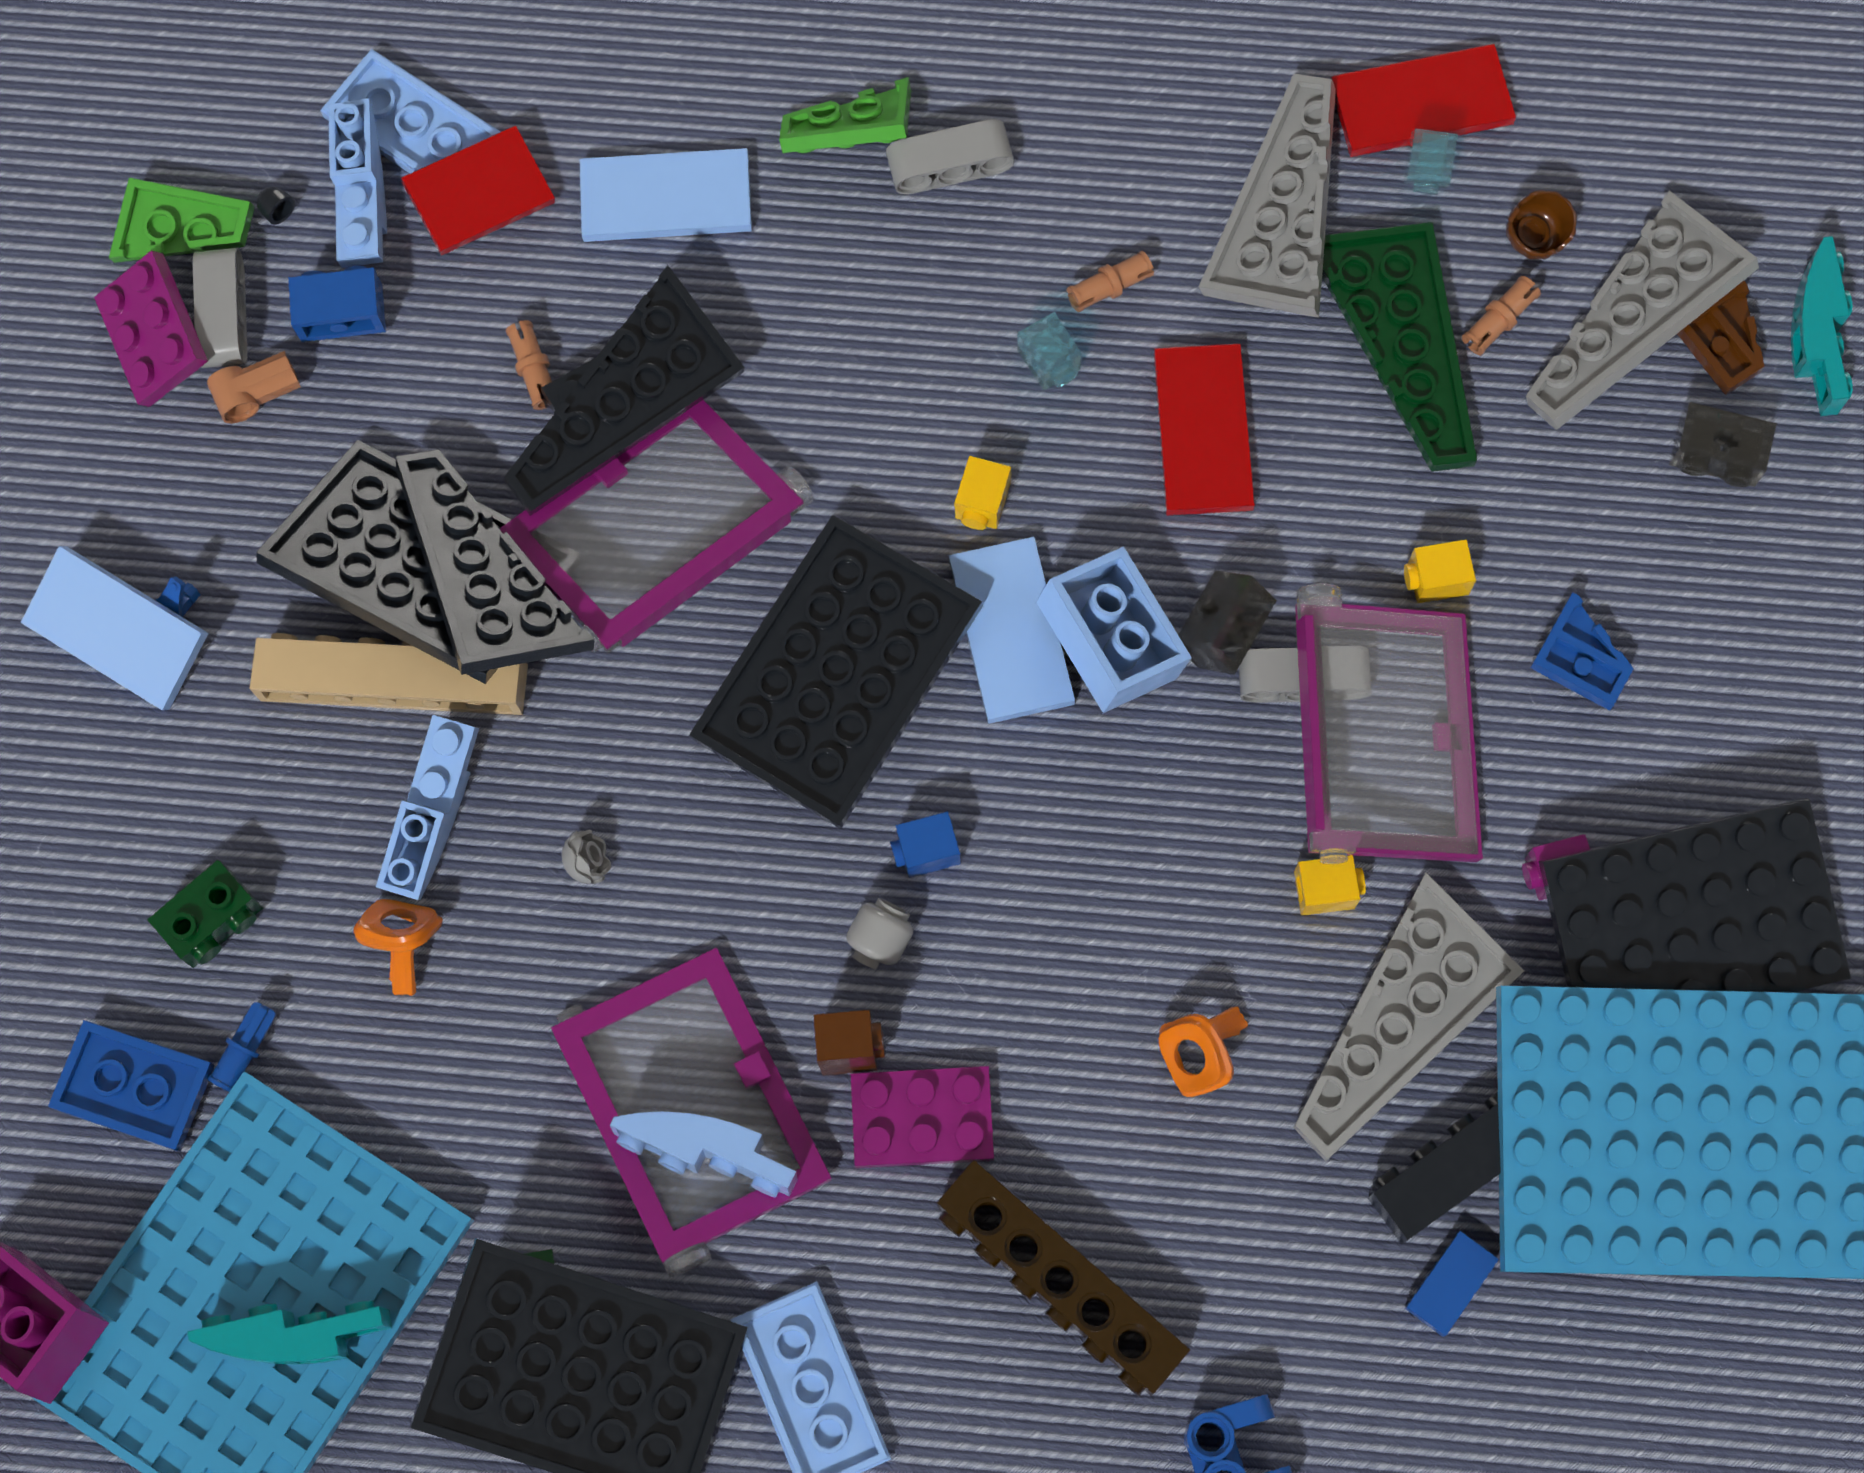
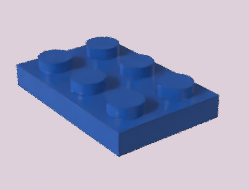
[48,1020,215,1152]

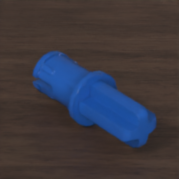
[207,1002,276,1092]

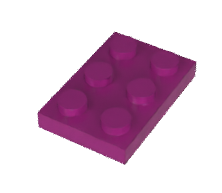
[94,250,208,407]
[851,1066,994,1168]

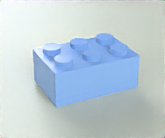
[1036,546,1192,713]

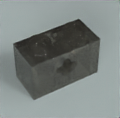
[1669,402,1777,487]
[1178,570,1277,675]

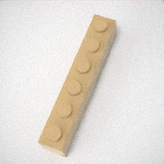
[249,633,528,715]

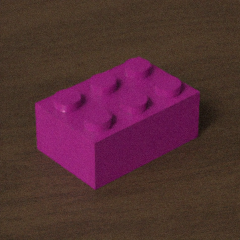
[0,1242,109,1404]

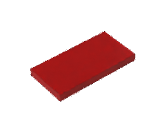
[1331,44,1516,157]
[1154,344,1255,516]

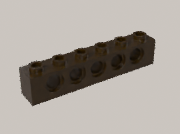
[937,1160,1190,1396]

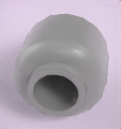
[846,898,913,969]

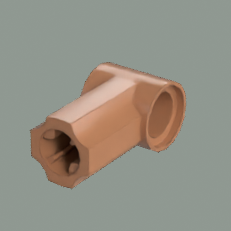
[207,351,301,424]

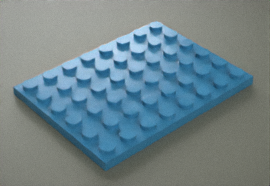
[1496,986,1864,1279]
[31,1071,474,1473]

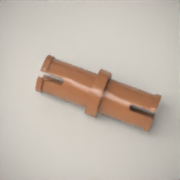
[1066,251,1154,312]
[1462,276,1541,356]
[506,320,552,410]

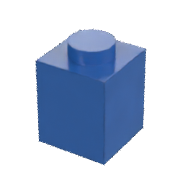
[890,811,961,878]

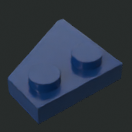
[1530,592,1634,711]

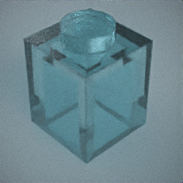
[1404,128,1458,195]
[1017,312,1082,390]

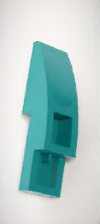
[1791,236,1853,416]
[187,1300,392,1365]

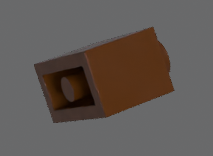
[813,1010,885,1076]

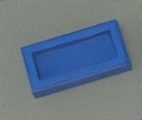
[1404,1231,1499,1337]

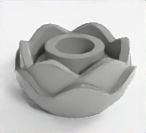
[561,829,611,884]

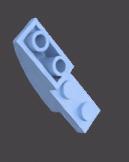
[328,98,387,268]
[376,715,479,900]
[610,1111,798,1198]

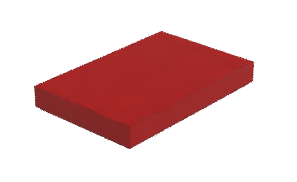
[402,125,555,256]

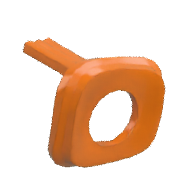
[353,899,443,996]
[1158,1006,1248,1097]

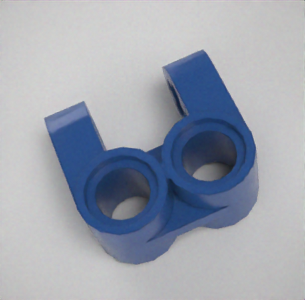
[1184,1394,1293,1473]

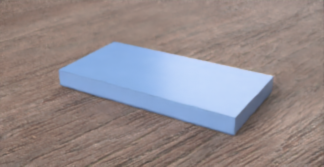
[320,48,500,173]
[580,148,752,242]
[949,537,1075,724]
[21,546,209,710]
[730,1281,892,1473]

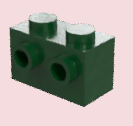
[147,860,263,968]

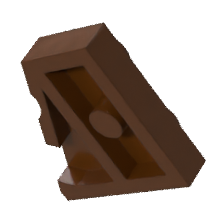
[1677,281,1765,396]

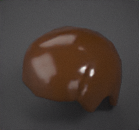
[1506,190,1577,259]

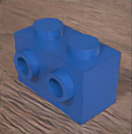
[288,265,386,342]

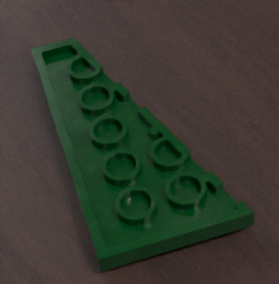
[1322,222,1477,472]

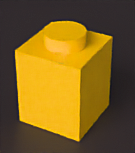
[954,456,1011,530]
[1404,539,1476,603]
[1294,855,1366,916]

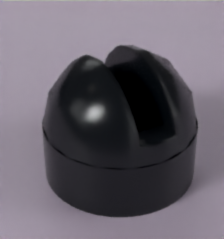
[257,187,295,225]

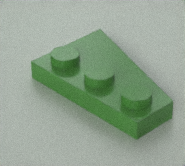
[779,77,911,153]
[109,178,255,263]

